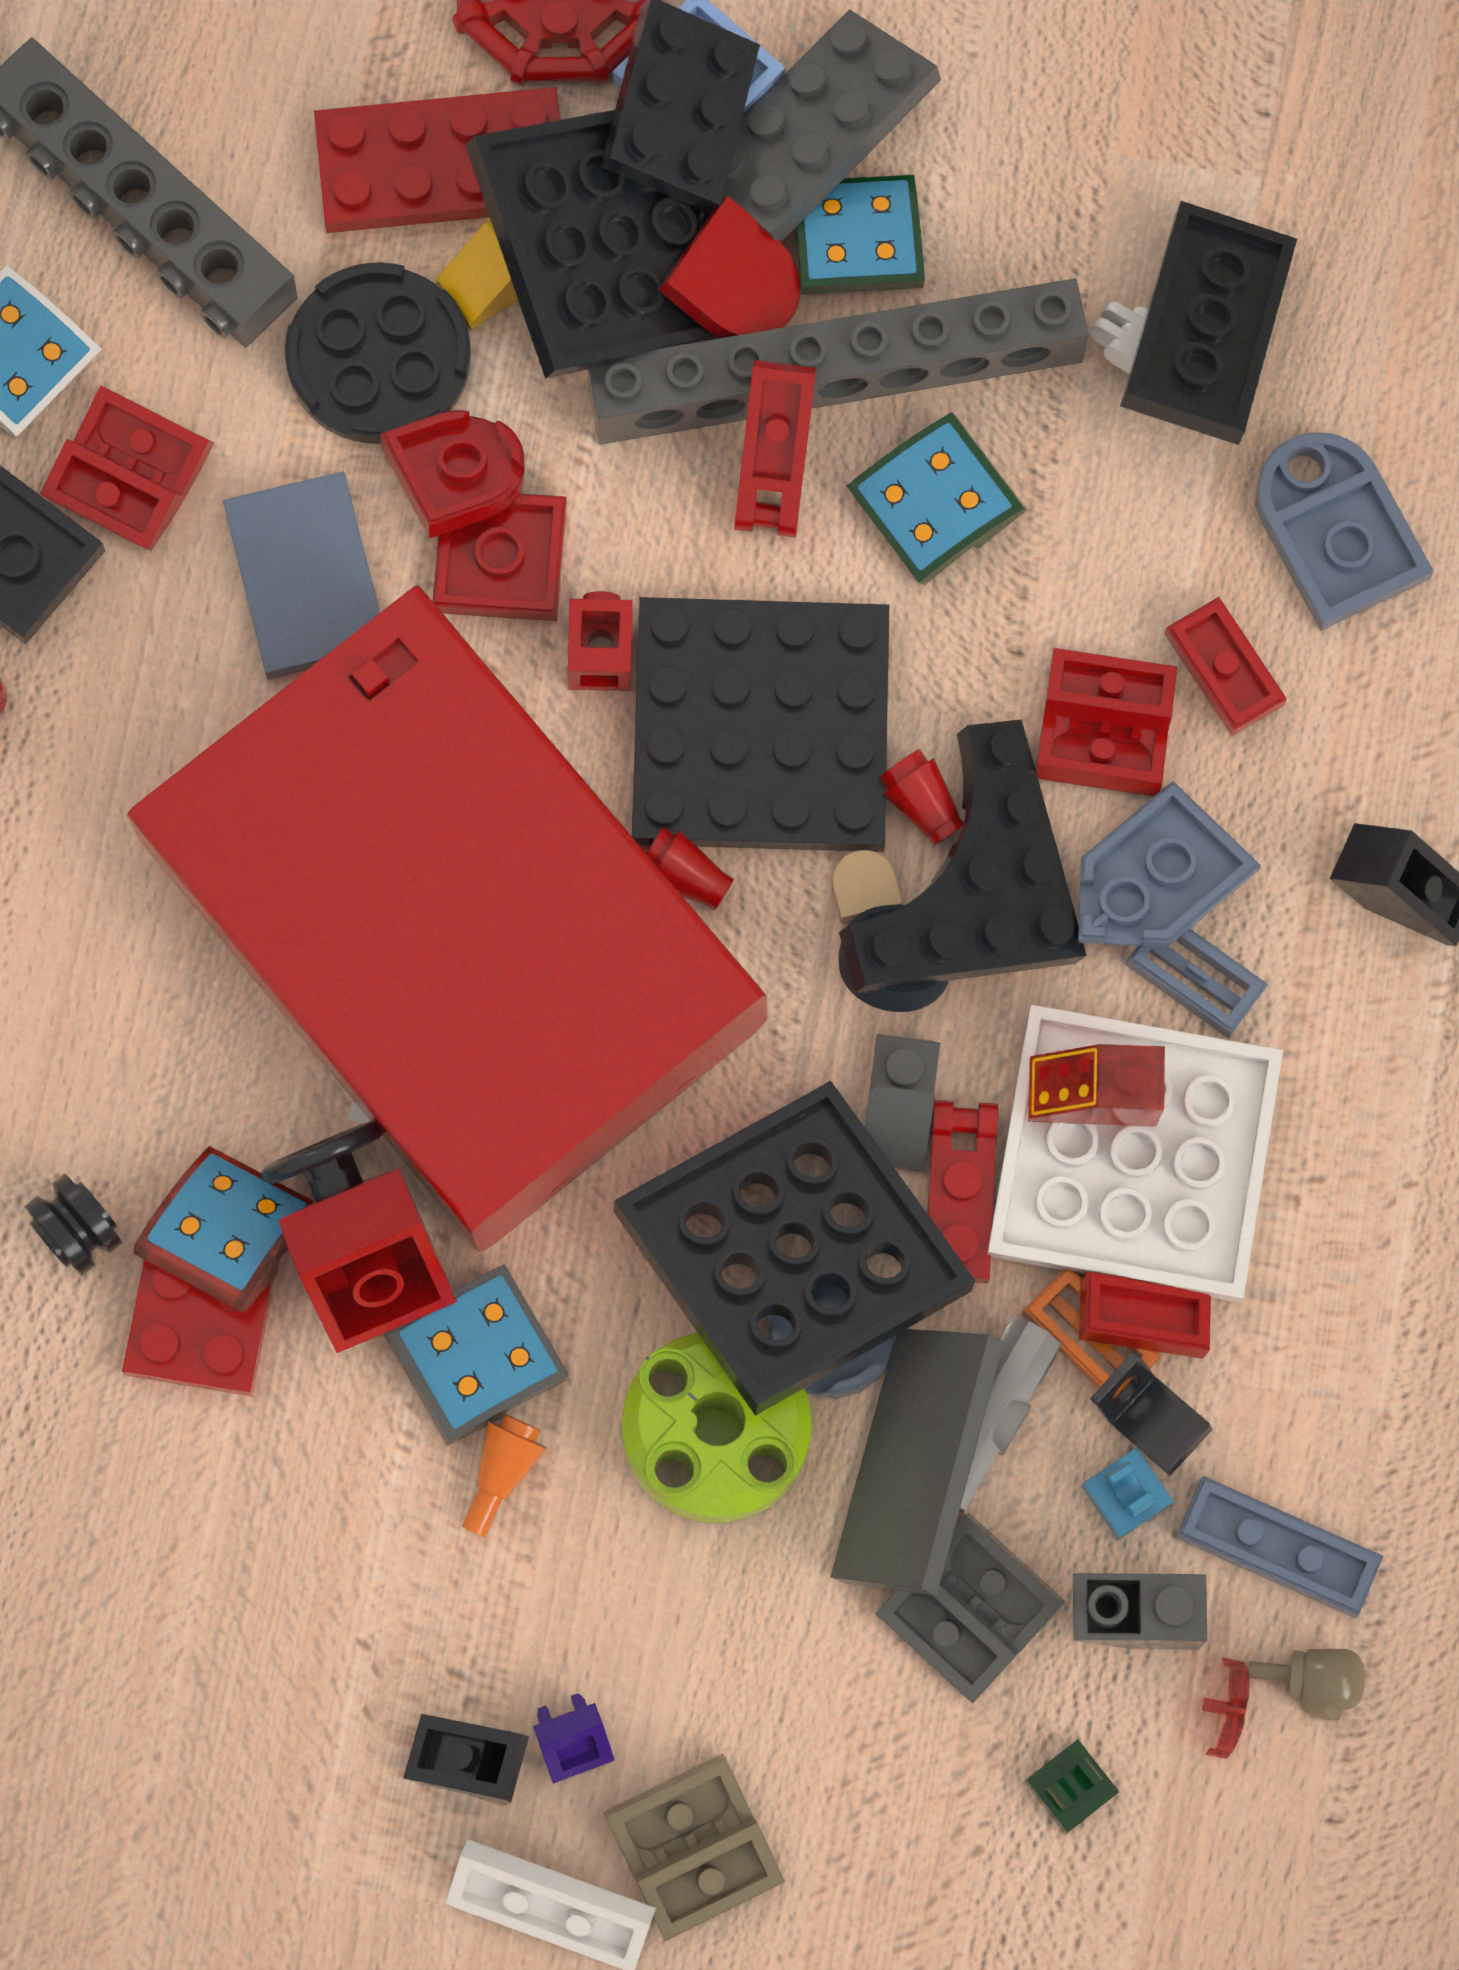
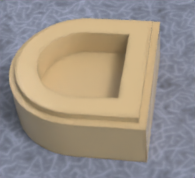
[832,850,903,923]

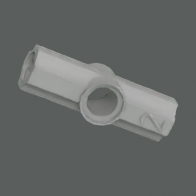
[959,1316,1062,1514]

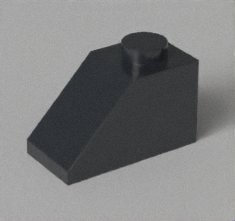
[1329,823,1459,946]

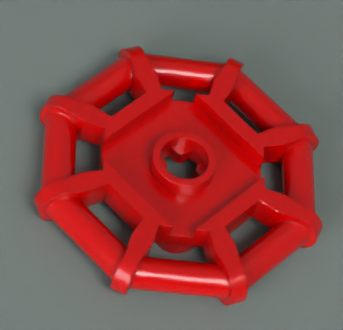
[452,0,663,86]

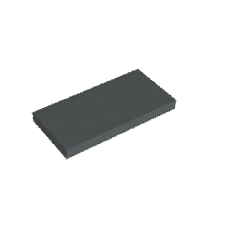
[830,1329,1004,1596]

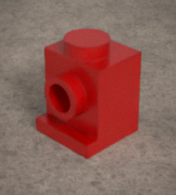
[567,591,633,691]

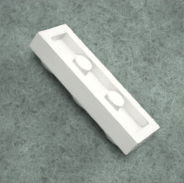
[445,1839,656,1970]

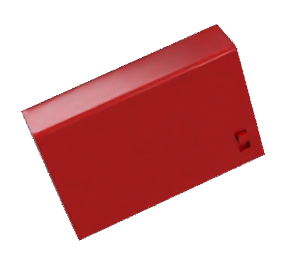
[127,585,767,1252]

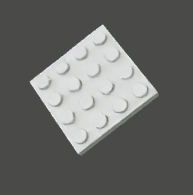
[987,1005,1283,1303]

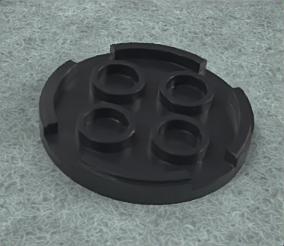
[285,262,471,444]

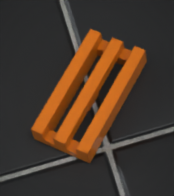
[1022,1269,1161,1399]

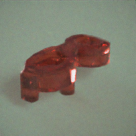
[1202,1658,1250,1760]

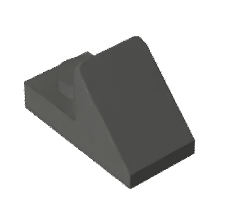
[865,1034,940,1172]

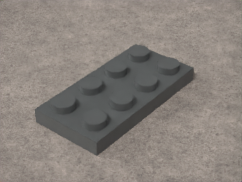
[723,9,941,242]

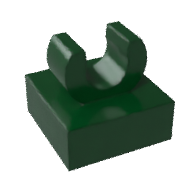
[1025,1739,1119,1835]

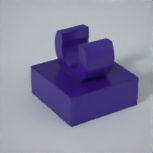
[533,1693,615,1784]

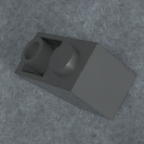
[1073,1573,1207,1650]

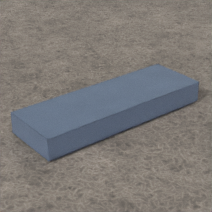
[1175,1476,1383,1619]

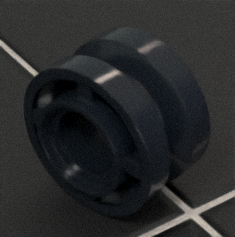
[24,1173,123,1276]

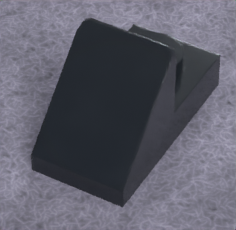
[403,1714,529,1806]

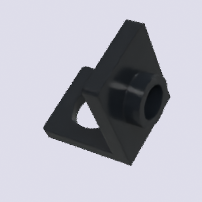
[1090,1352,1213,1475]

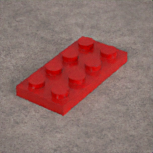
[314,87,560,233]

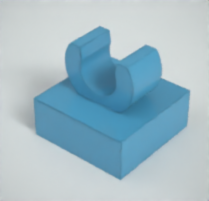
[1081,1448,1174,1541]

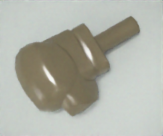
[1248,1649,1365,1720]

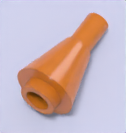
[462,1414,547,1537]

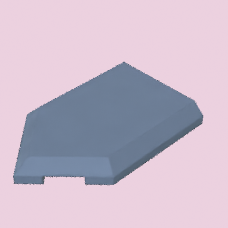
[1078,781,1261,947]

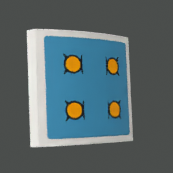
[0,265,102,439]

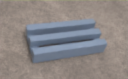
[1126,929,1268,1038]

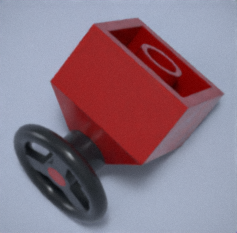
[262,1121,457,1353]

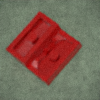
[39,385,214,551]
[1036,648,1178,796]

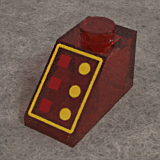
[1028,1044,1165,1127]

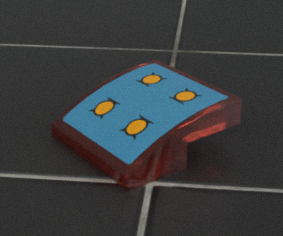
[133,1146,315,1312]

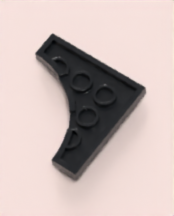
[839,719,1087,993]

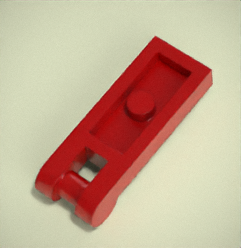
[734,360,817,538]
[927,1100,998,1284]

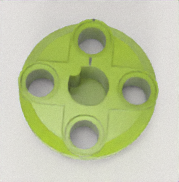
[621,1333,812,1523]

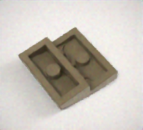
[603,1754,785,1941]

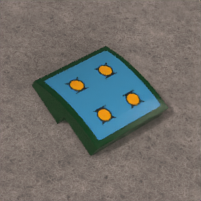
[795,175,925,295]
[847,412,1027,585]

